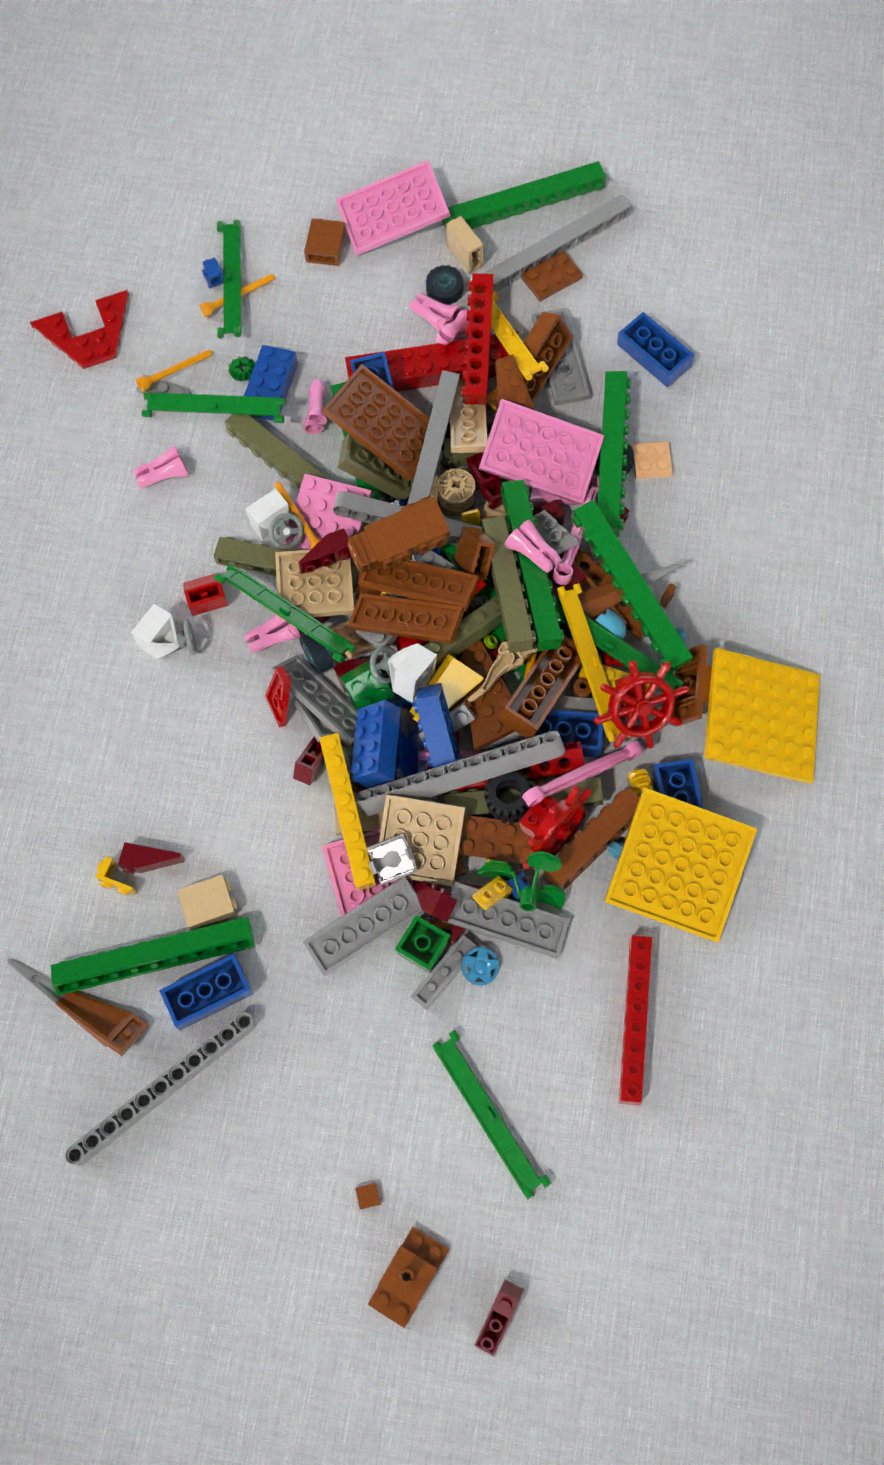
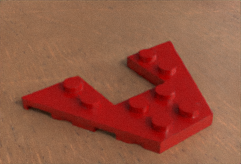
[30,290,129,369]

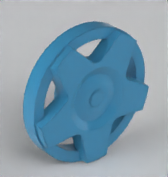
[461,947,499,986]

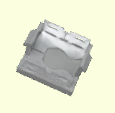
[366,833,419,885]

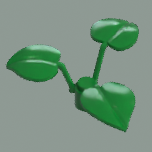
[477,852,565,911]

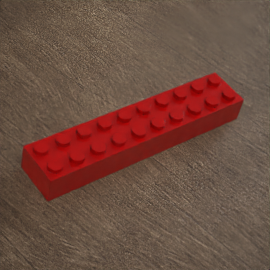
[345,331,519,392]

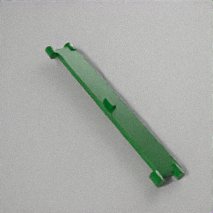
[217,220,242,339]
[141,392,287,423]
[214,564,356,663]
[551,594,684,690]
[432,1030,552,1200]

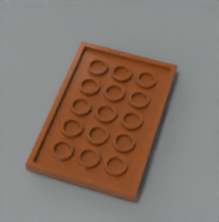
[322,364,447,481]

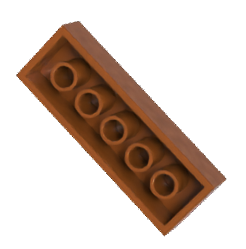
[489,312,573,409]
[497,635,581,739]
[543,787,640,890]

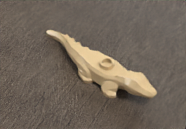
[468,641,537,702]

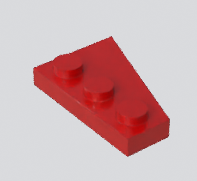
[265,666,291,728]

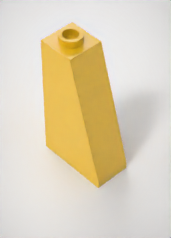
[410,654,484,722]

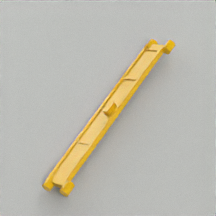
[478,291,549,381]
[557,583,630,743]

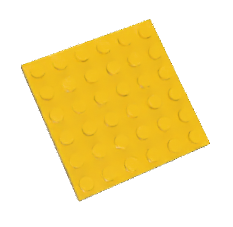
[704,648,820,784]
[603,788,757,943]

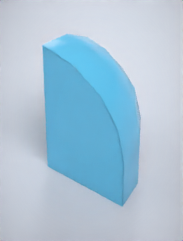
[596,608,626,640]

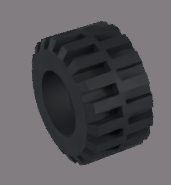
[484,770,533,824]

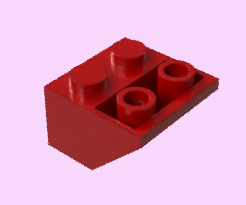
[183,573,228,616]

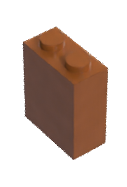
[304,218,346,266]
[454,526,496,580]

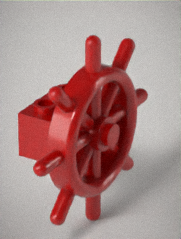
[594,660,689,749]
[519,786,592,870]

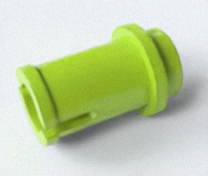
[482,635,498,651]

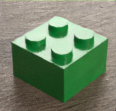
[339,660,394,710]
[395,915,451,973]

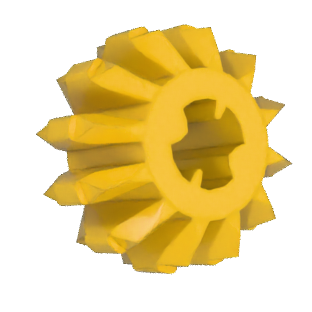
[627,768,653,797]

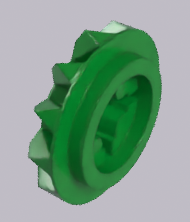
[228,356,255,381]

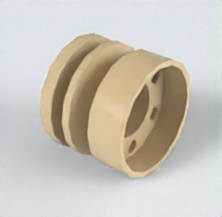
[438,469,475,517]

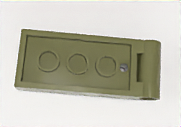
[337,434,415,503]

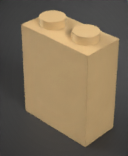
[446,216,483,274]
[177,874,238,930]

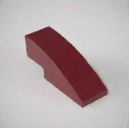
[466,452,503,510]

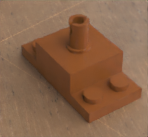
[670,644,712,727]
[367,1226,449,1329]

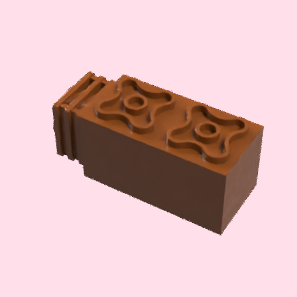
[347,496,450,573]

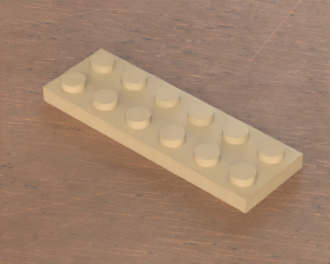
[450,379,487,453]

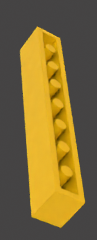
[319,733,376,892]

